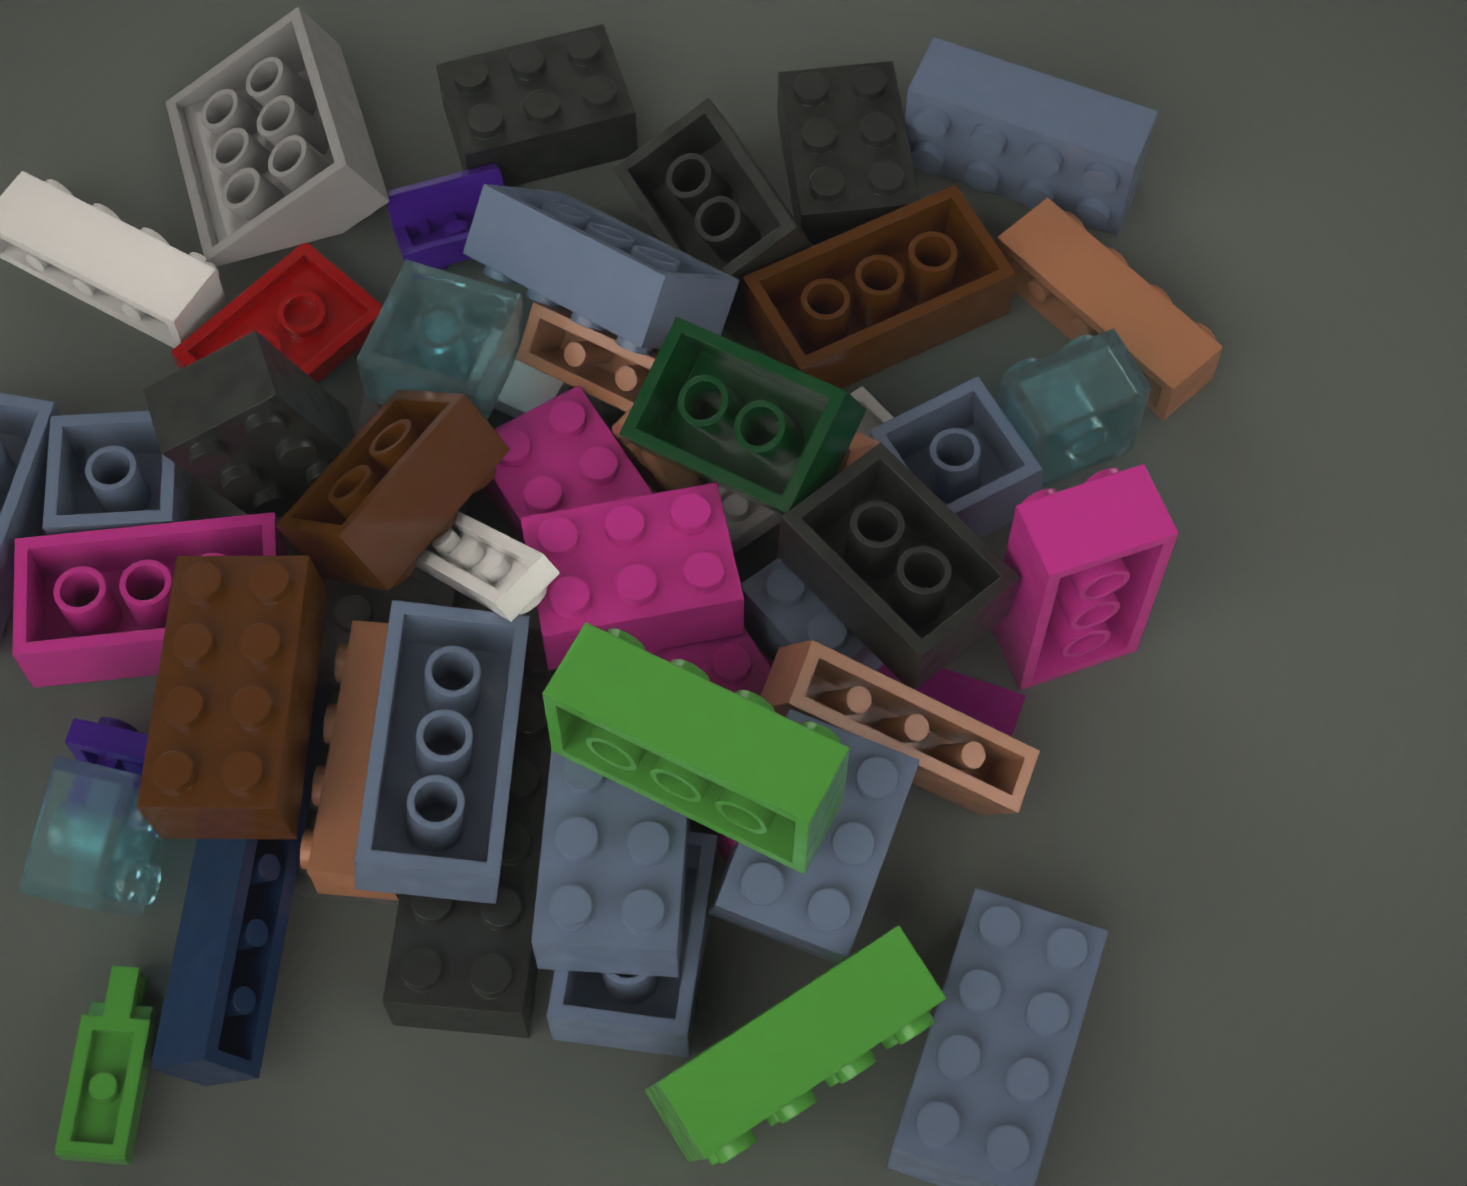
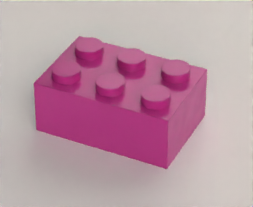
[520,482,744,670]

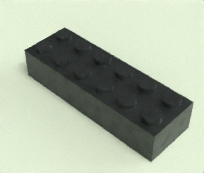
[382,628,558,1038]

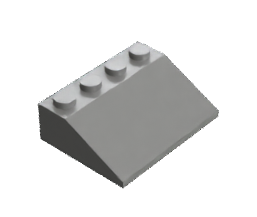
[165,7,390,267]

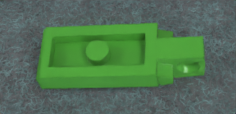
[55,965,157,1165]

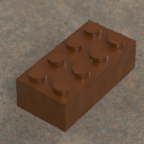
[742,184,1016,389]
[136,555,328,840]

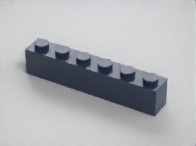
[150,685,330,1086]

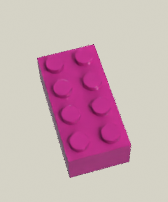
[992,464,1179,691]
[12,512,288,688]

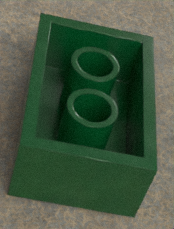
[619,316,867,515]

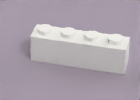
[0,171,227,348]

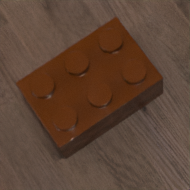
[276,389,510,591]

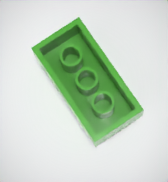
[542,622,850,875]
[644,925,946,1166]

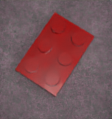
[171,243,389,383]

